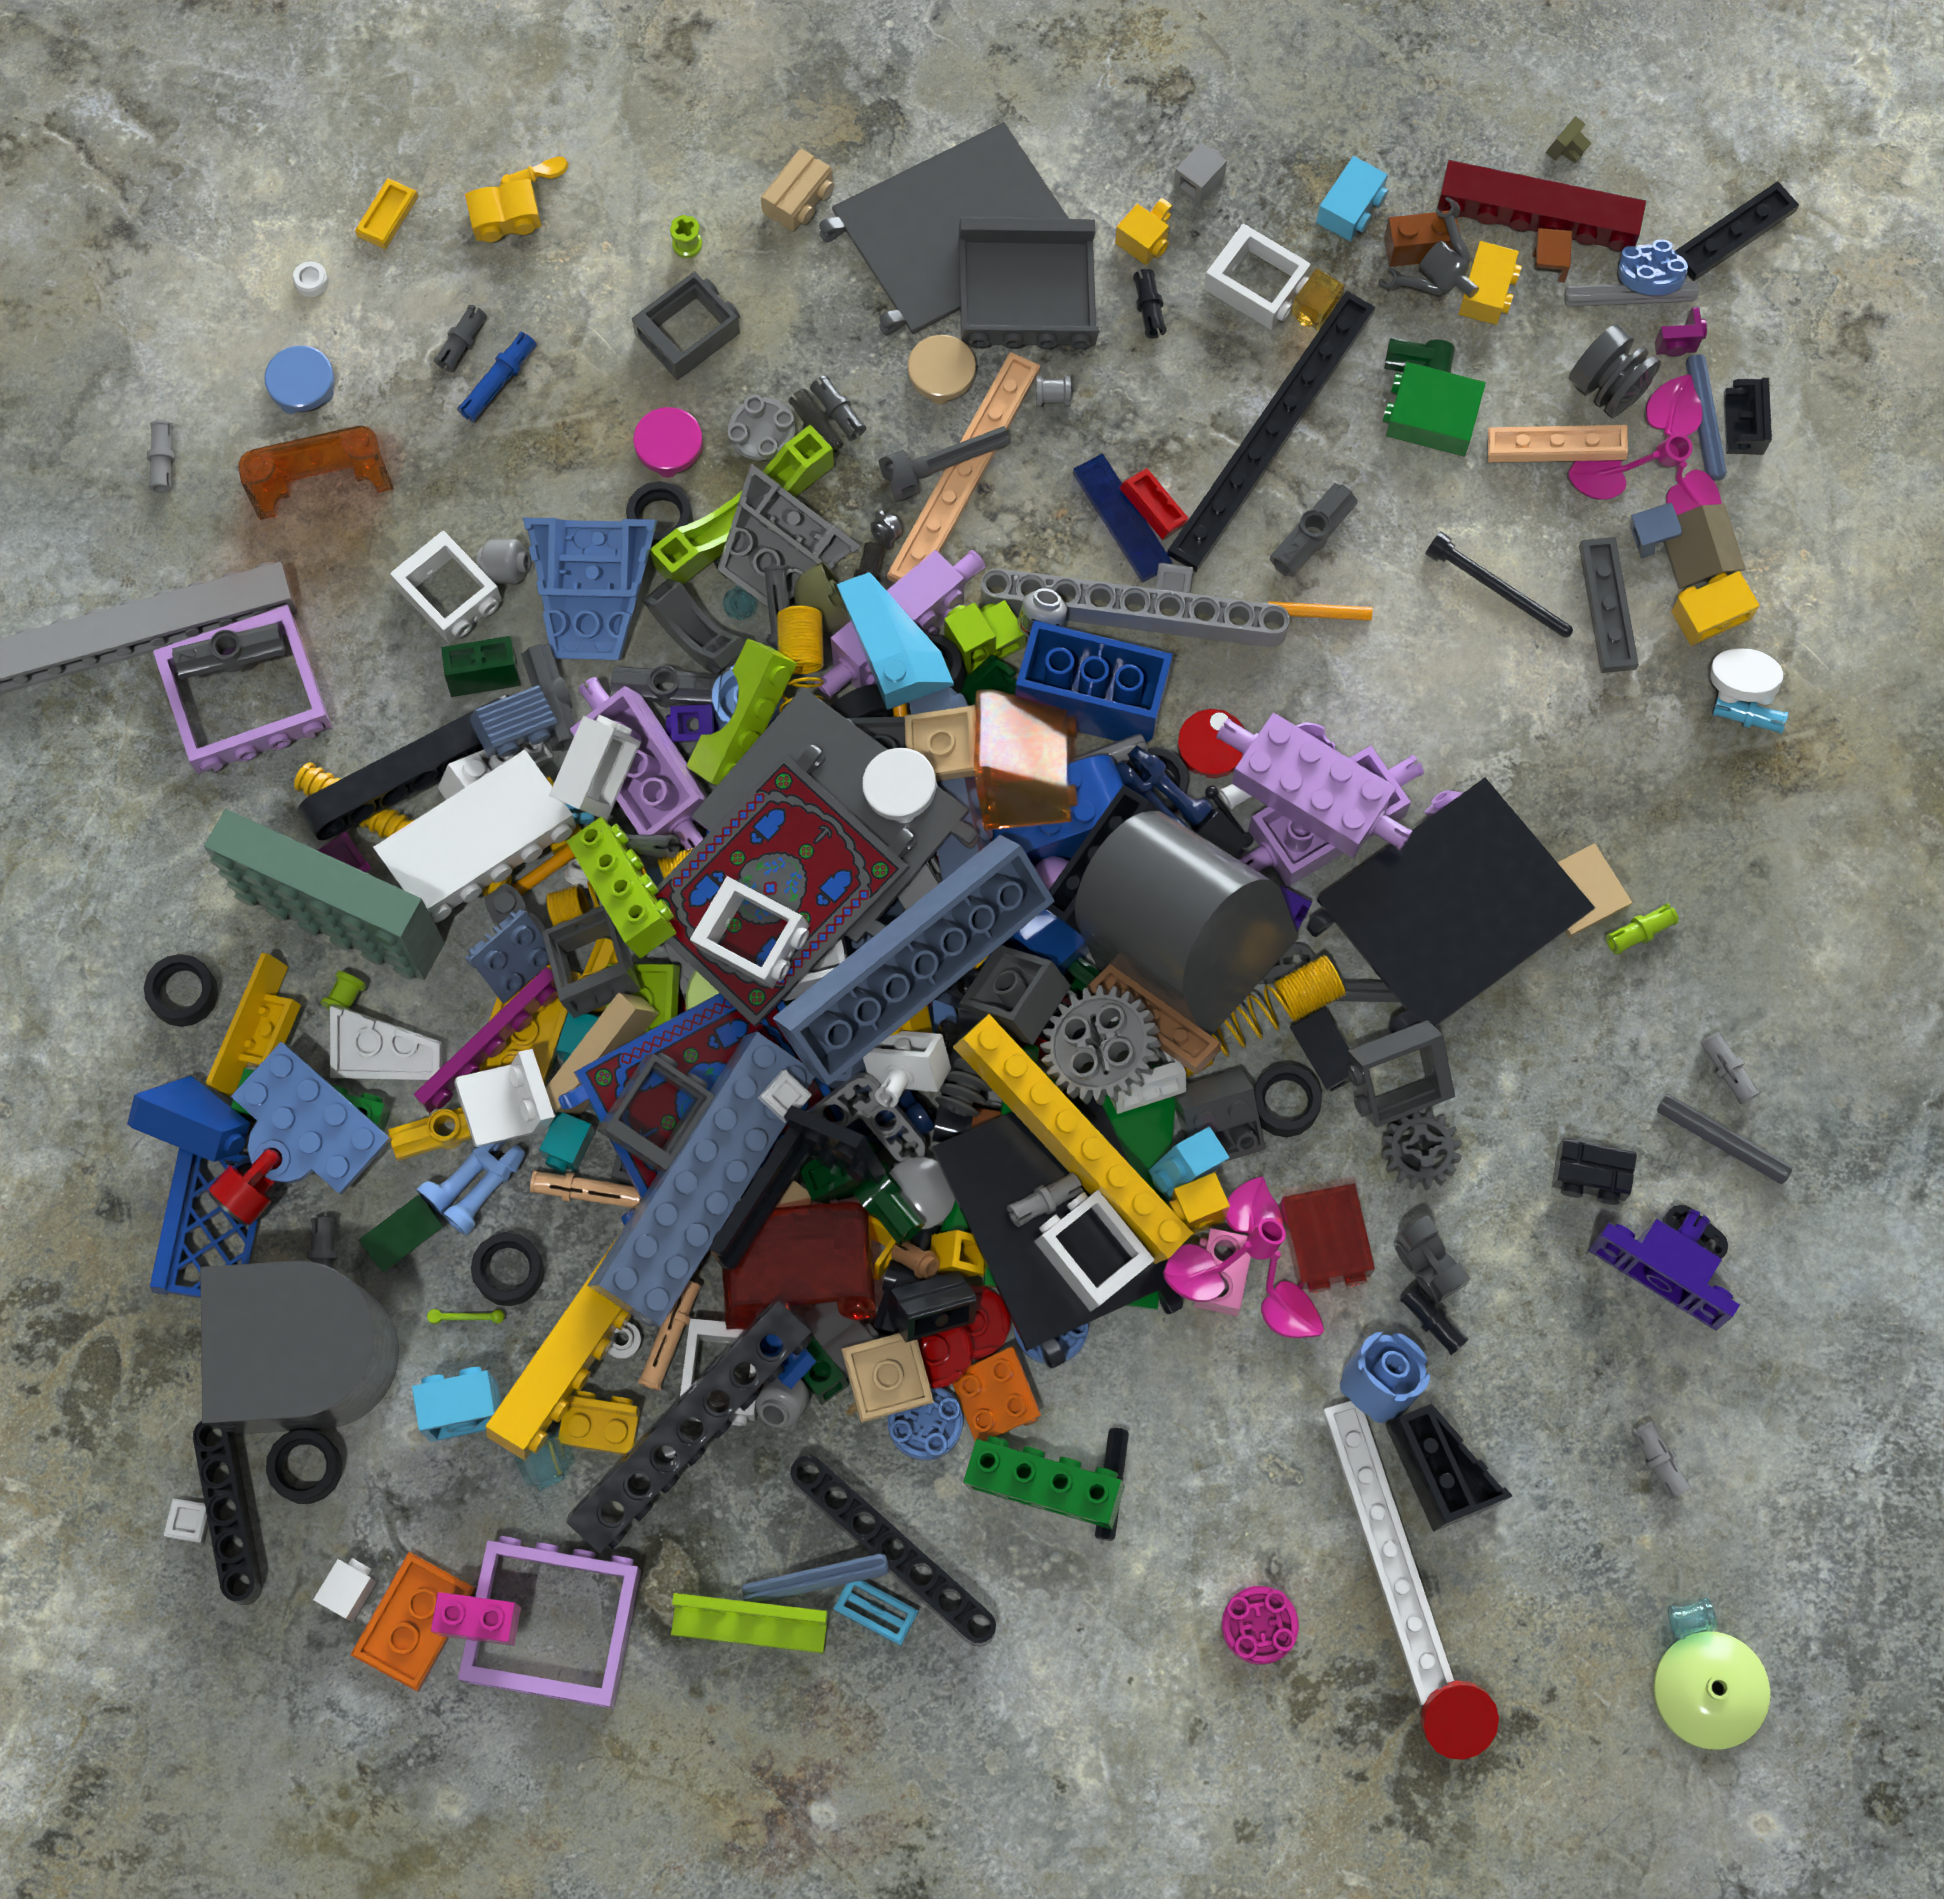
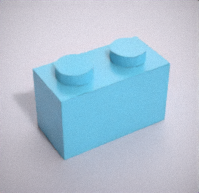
[1316,156,1389,242]
[1148,1126,1230,1202]

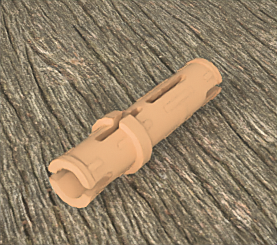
[530,1170,641,1208]
[637,1280,701,1391]

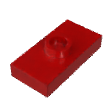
[1119,468,1189,540]

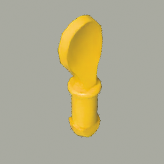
[500,156,568,185]

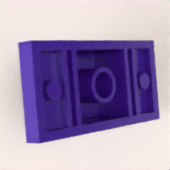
[1588,1209,1740,1331]

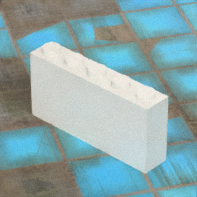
[373,750,576,923]

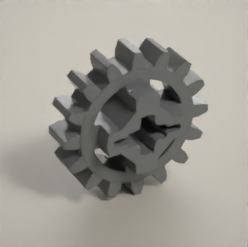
[1381,1110,1462,1190]

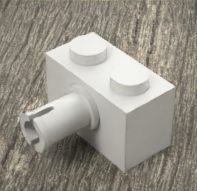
[863,1031,951,1108]

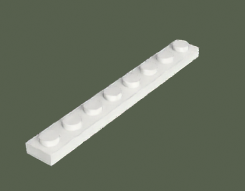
[1322,1401,1454,1706]

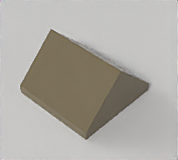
[1664,504,1746,589]

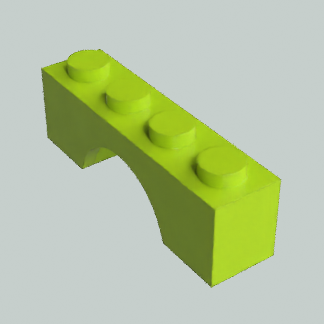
[686,638,797,785]

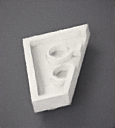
[330,1004,442,1080]

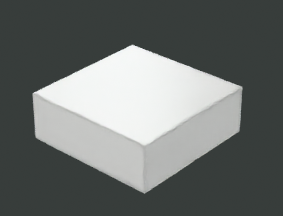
[758,1070,812,1123]
[164,1498,208,1544]

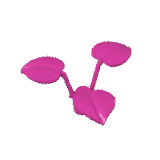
[1568,375,1722,515]
[1163,1176,1324,1338]

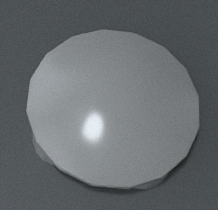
[727,395,796,461]
[889,1157,955,1229]

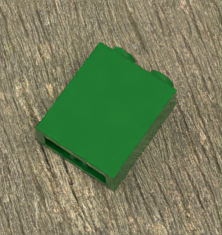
[1382,361,1486,457]

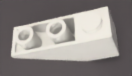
[438,741,553,800]

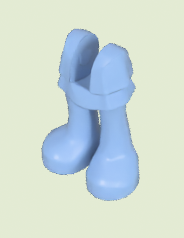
[416,1141,525,1237]

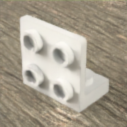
[454,1049,555,1147]

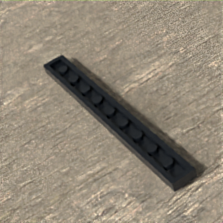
[1167,290,1375,572]

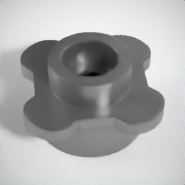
[870,510,902,550]

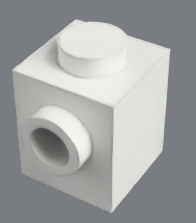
[313,1558,377,1622]

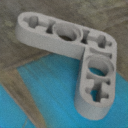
[807,1073,926,1163]

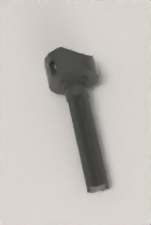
[878,426,1011,502]

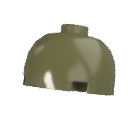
[791,561,851,633]

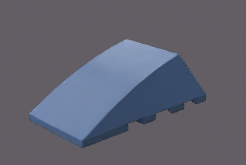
[523,517,658,660]

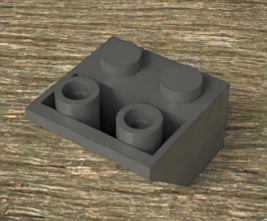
[1173,1068,1265,1162]

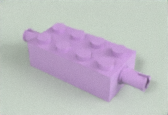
[815,549,985,699]
[570,677,708,850]
[1216,712,1413,859]
[1238,745,1424,888]

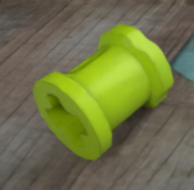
[670,215,702,258]
[320,971,366,1011]

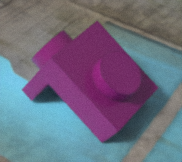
[1654,307,1707,357]
[317,831,371,873]

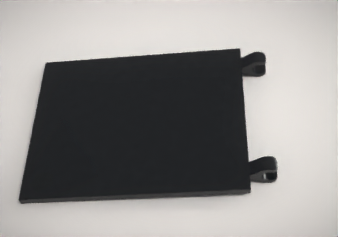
[1307,777,1595,1034]
[931,1089,1183,1369]

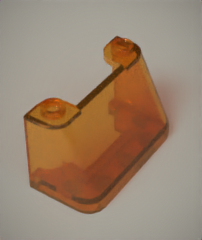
[238,425,394,520]
[974,689,1078,830]

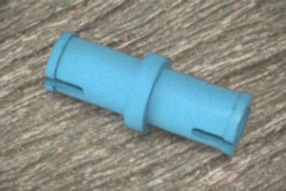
[1712,697,1788,734]

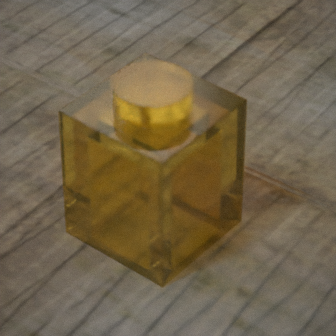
[1291,268,1345,331]

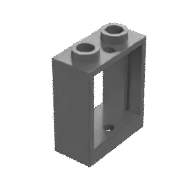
[632,271,740,381]
[542,906,640,1018]
[1347,1020,1455,1128]
[597,1052,715,1171]

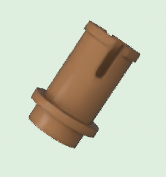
[891,1241,940,1279]

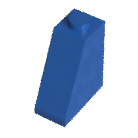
[127,1076,250,1162]

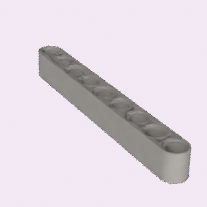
[981,568,1290,647]

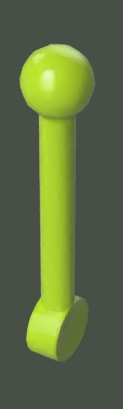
[427,1309,505,1325]

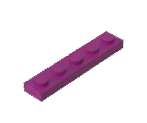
[413,967,558,1114]

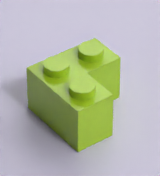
[944,600,1026,677]

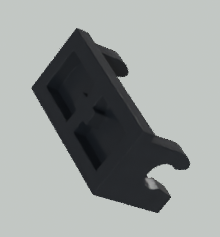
[1724,377,1772,455]
[1290,1007,1351,1092]

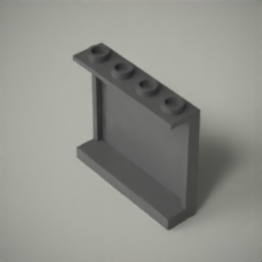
[958,217,1099,349]

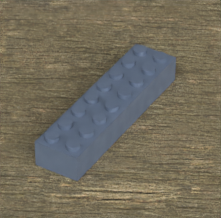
[773,835,1055,1086]
[587,1032,815,1326]

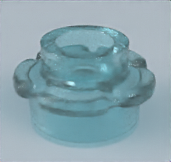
[723,586,755,620]

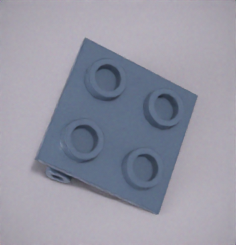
[465,909,550,1004]

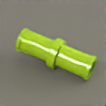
[1605,903,1679,955]

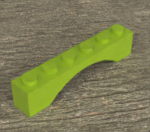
[650,425,834,585]

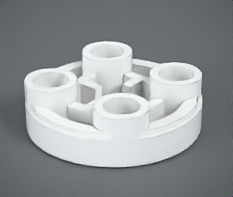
[1710,648,1783,705]
[862,748,937,823]

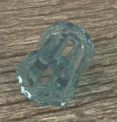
[1668,1597,1717,1640]

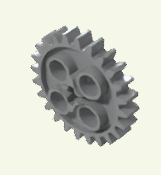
[1040,985,1161,1105]

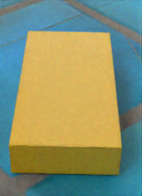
[355,178,418,250]

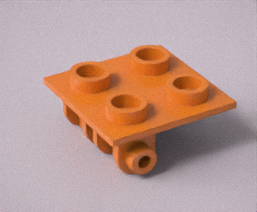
[953,1346,1041,1441]

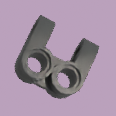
[1394,1216,1471,1305]

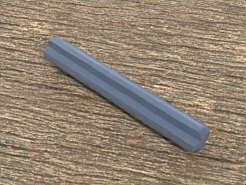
[1686,354,1727,481]
[742,1554,889,1603]

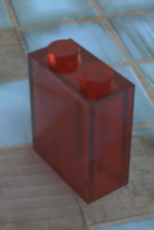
[1279,1183,1375,1293]

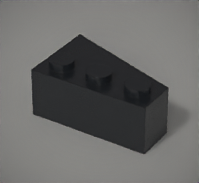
[1386,1404,1513,1532]

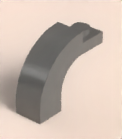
[642,579,745,674]

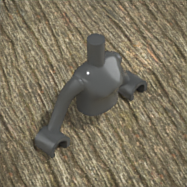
[1379,197,1479,298]

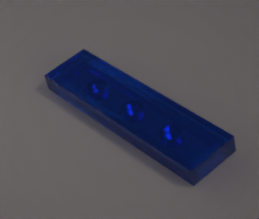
[1073,453,1173,583]

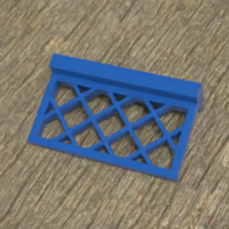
[150,1148,259,1298]

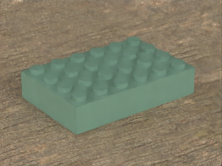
[203,808,445,980]

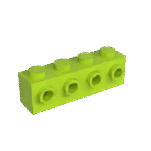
[566,816,676,958]

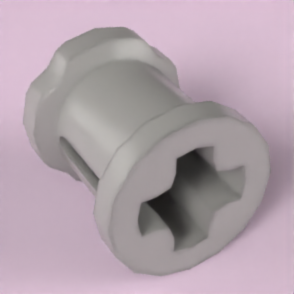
[1036,375,1071,407]

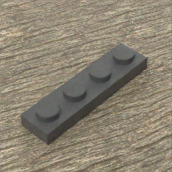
[1579,537,1639,673]

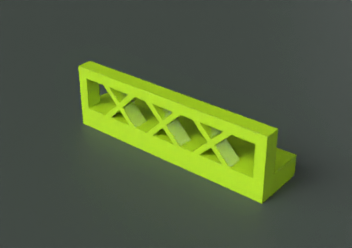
[671,1593,829,1654]

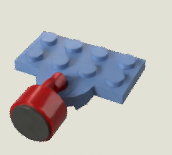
[208,1041,392,1226]

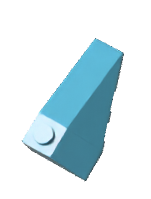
[837,572,954,710]

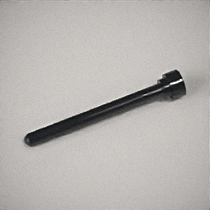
[1425,531,1573,638]

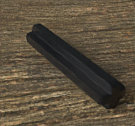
[1095,1428,1129,1541]

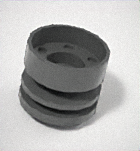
[1569,324,1661,418]

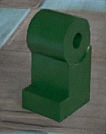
[802,1333,849,1406]

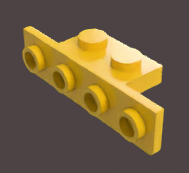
[206,952,301,1098]

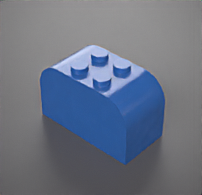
[1015,620,1173,742]
[983,755,1124,866]

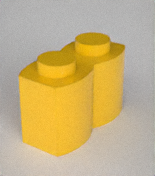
[465,179,542,243]

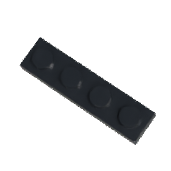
[1675,181,1799,281]

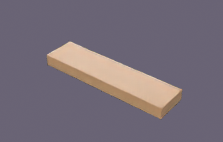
[1488,425,1628,463]

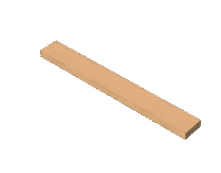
[887,352,1041,583]

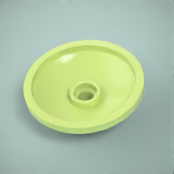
[1653,1631,1770,1750]

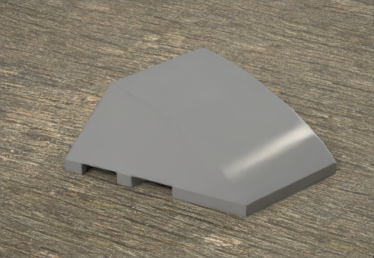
[717,464,861,607]

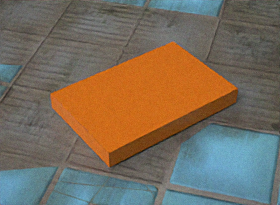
[350,1552,476,1692]

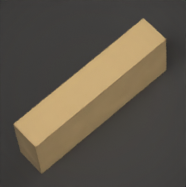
[546,992,659,1114]

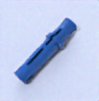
[457,331,537,423]

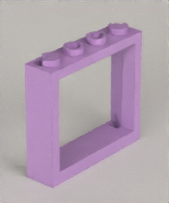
[153,605,332,774]
[458,1536,641,1709]

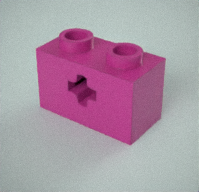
[431,1592,521,1646]

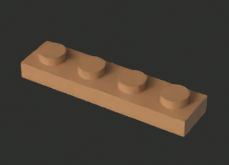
[1086,964,1221,1075]

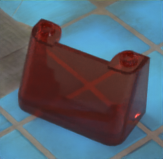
[721,1202,876,1330]

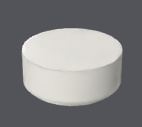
[293,261,329,297]

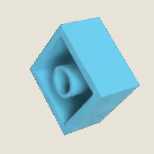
[412,1367,501,1442]

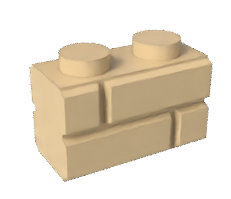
[760,148,834,232]

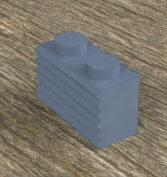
[469,685,557,758]

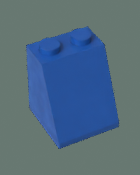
[982,910,1089,976]

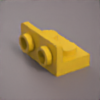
[557,1390,641,1455]

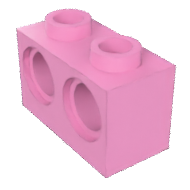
[1194,1228,1251,1316]

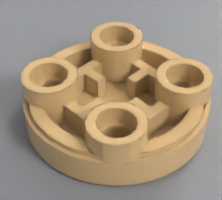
[908,335,976,405]

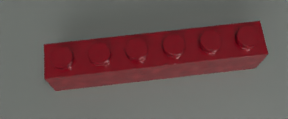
[1437,160,1647,252]

